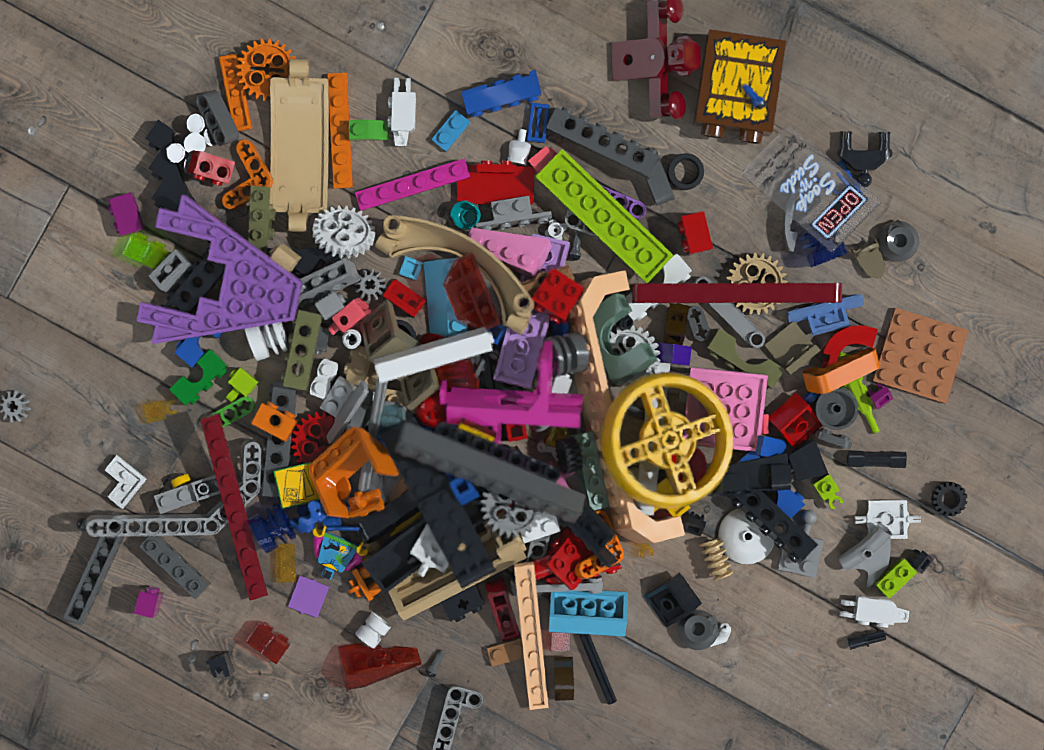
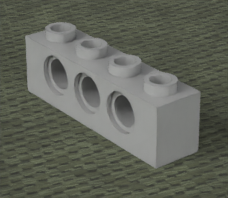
[297,258,360,309]

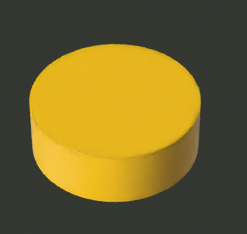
[171,474,191,488]

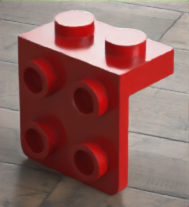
[532,269,584,325]

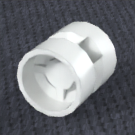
[355,612,391,649]

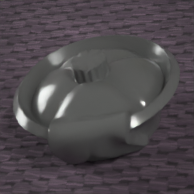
[879,220,919,261]
[678,610,720,650]

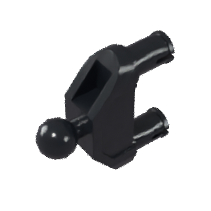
[837,131,893,188]

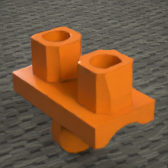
[348,488,384,518]
[348,567,381,601]

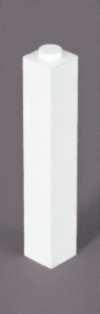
[373,327,494,383]

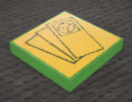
[273,462,320,509]

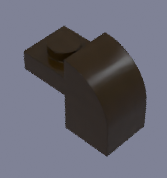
[664,303,689,345]
[554,657,574,701]

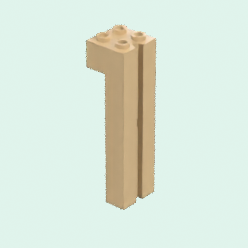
[388,512,527,621]

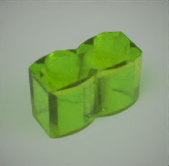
[122,232,168,270]

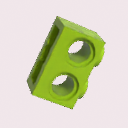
[874,557,917,599]

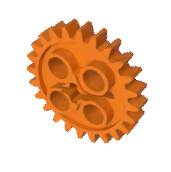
[236,38,296,101]

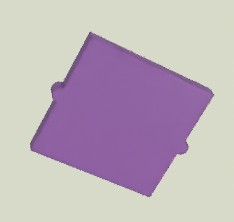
[288,575,330,618]

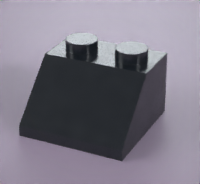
[644,572,702,627]

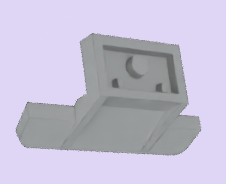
[320,376,368,444]

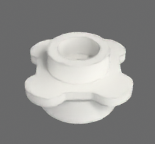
[545,219,567,240]

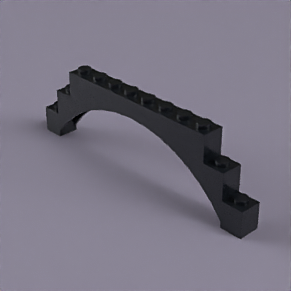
[145,120,347,278]

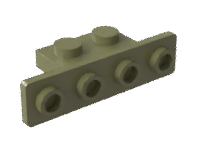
[248,186,276,255]

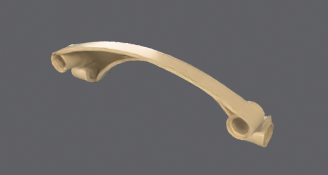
[375,215,534,335]

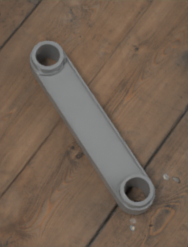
[694,276,765,348]
[509,575,603,596]

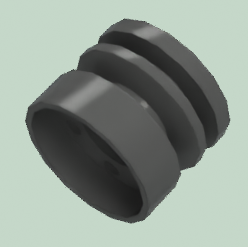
[542,331,589,378]

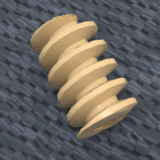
[699,538,733,581]

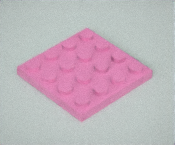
[683,367,768,451]

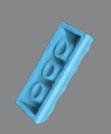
[423,258,468,337]
[549,591,628,636]

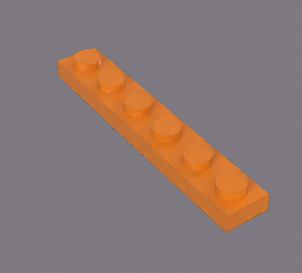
[328,72,353,189]

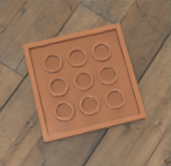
[872,308,969,404]

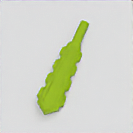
[837,352,880,434]

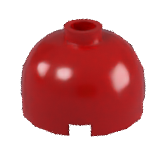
[415,389,447,428]

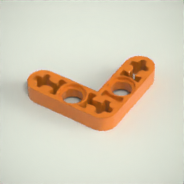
[222,139,273,210]
[575,510,624,579]

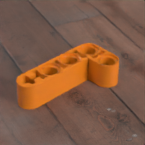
[802,348,880,394]

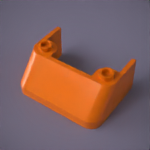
[309,427,399,518]

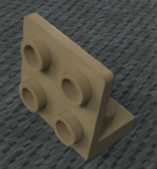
[765,322,820,375]

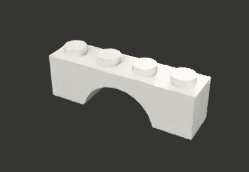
[626,254,692,321]

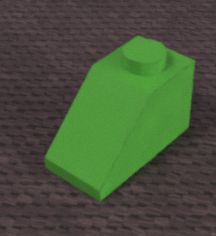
[349,120,389,142]

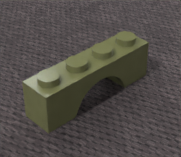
[707,328,785,390]

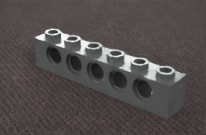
[546,107,661,180]
[260,381,298,497]
[63,511,131,626]

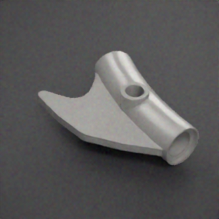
[838,523,892,588]

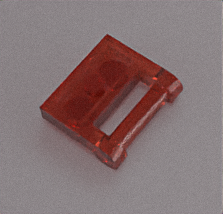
[434,358,479,390]

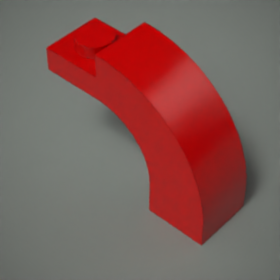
[821,325,878,368]

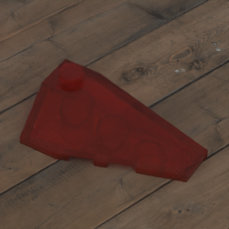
[338,643,422,690]

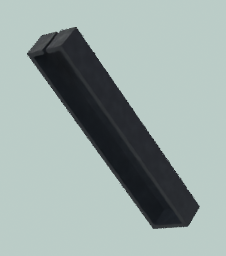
[361,445,522,594]

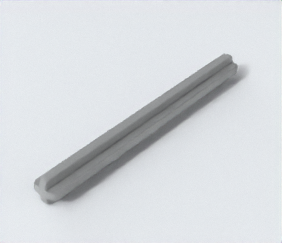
[358,379,388,492]

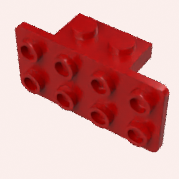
[457,160,534,205]
[547,526,599,590]

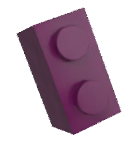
[108,192,145,237]
[134,586,164,618]

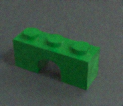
[169,349,229,406]

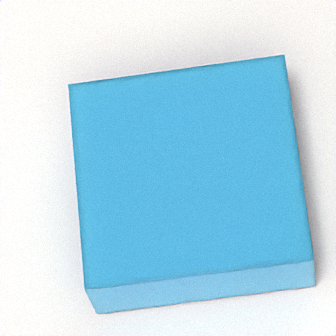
[399,256,423,281]

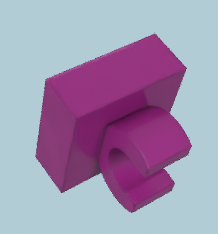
[868,383,893,410]

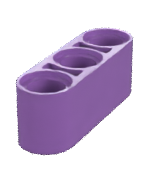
[603,187,646,220]

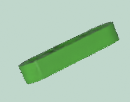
[211,397,256,428]

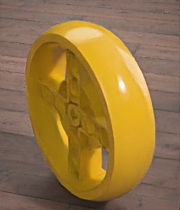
[601,372,733,509]

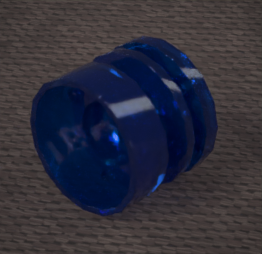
[799,228,848,268]
[248,503,296,554]

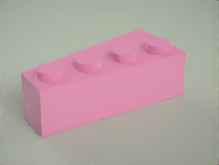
[468,228,552,278]

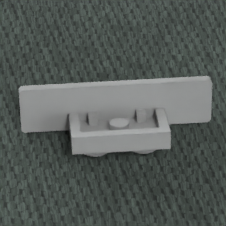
[475,196,552,230]

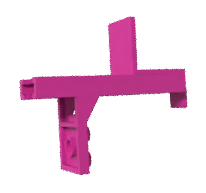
[440,341,583,445]

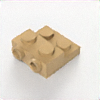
[344,345,378,391]

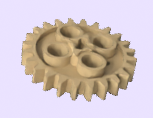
[726,253,788,315]

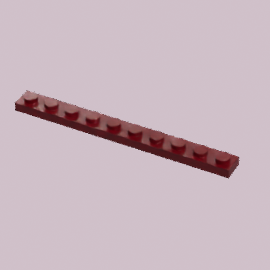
[199,413,268,601]

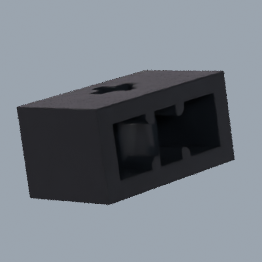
[441,584,485,622]

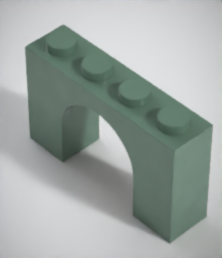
[593,293,658,385]

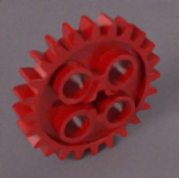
[291,411,347,463]

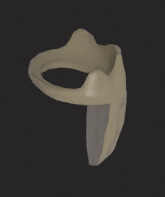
[851,238,886,278]

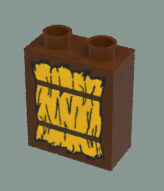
[693,29,786,144]

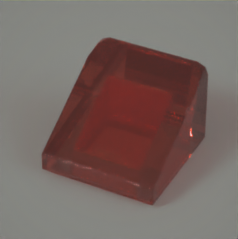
[550,632,570,651]

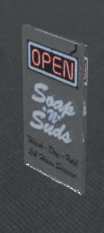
[741,124,881,253]

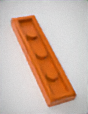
[219,53,253,132]

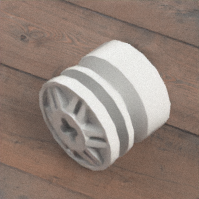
[245,322,289,361]

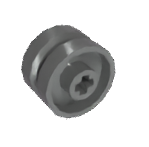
[816,386,858,430]

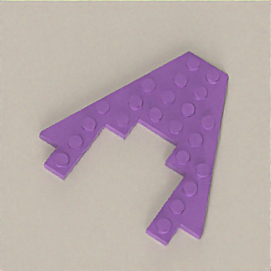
[137,195,303,344]

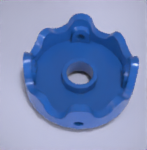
[288,500,327,534]

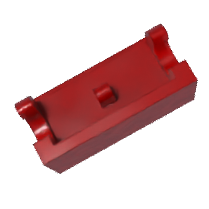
[383,279,427,318]

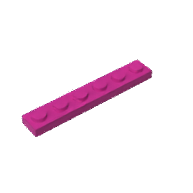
[355,159,471,211]

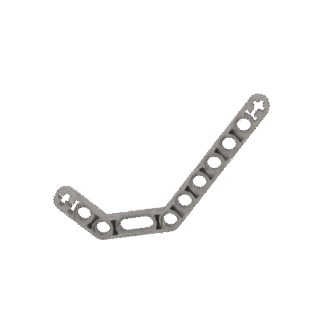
[85,439,261,537]

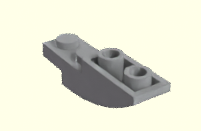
[154,475,220,514]

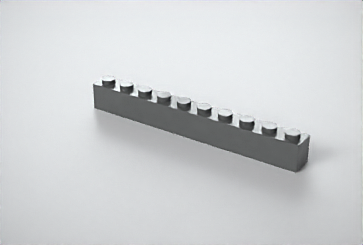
[395,422,586,523]

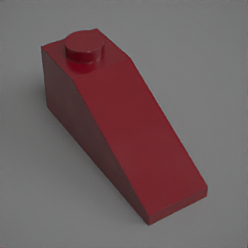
[485,578,520,642]

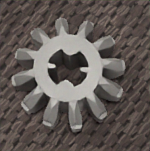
[354,269,387,302]
[0,390,31,423]

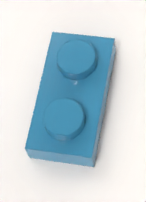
[431,110,471,152]

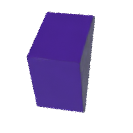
[654,342,692,366]

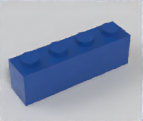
[461,69,542,118]

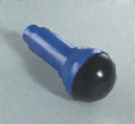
[742,84,766,110]

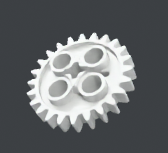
[312,205,375,259]
[609,325,661,387]

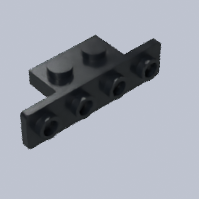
[559,506,618,568]

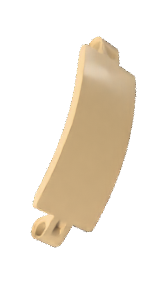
[270,59,329,232]

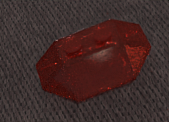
[443,253,501,330]

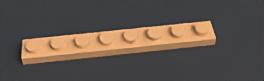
[514,562,549,710]

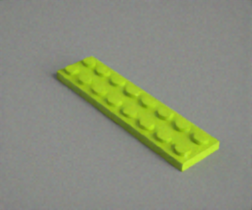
[536,149,674,284]

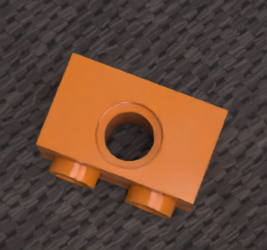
[251,401,298,441]

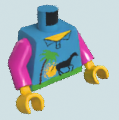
[313,524,371,580]

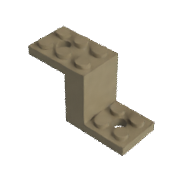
[360,299,439,411]

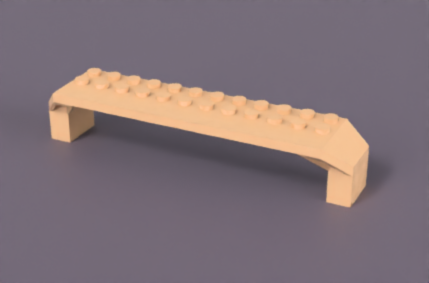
[567,271,685,544]

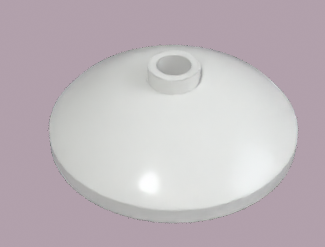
[718,509,774,564]

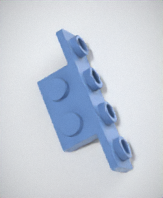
[787,294,863,336]

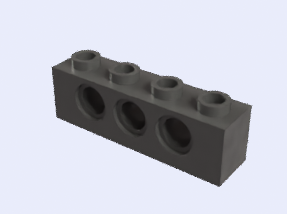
[139,536,211,599]

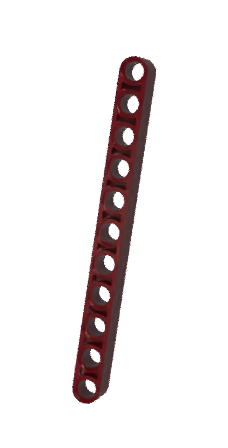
[632,283,842,303]

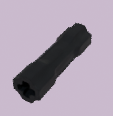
[847,450,907,468]

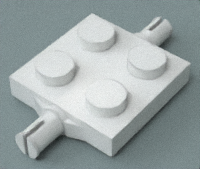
[855,500,921,539]
[410,525,461,577]

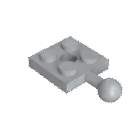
[778,510,824,578]

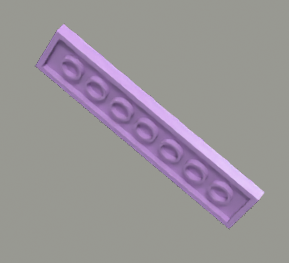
[494,234,570,389]

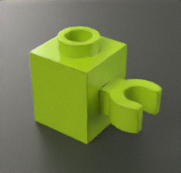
[226,367,260,402]
[811,474,843,510]

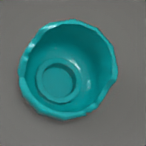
[450,200,481,230]

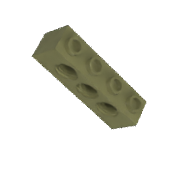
[281,310,323,391]

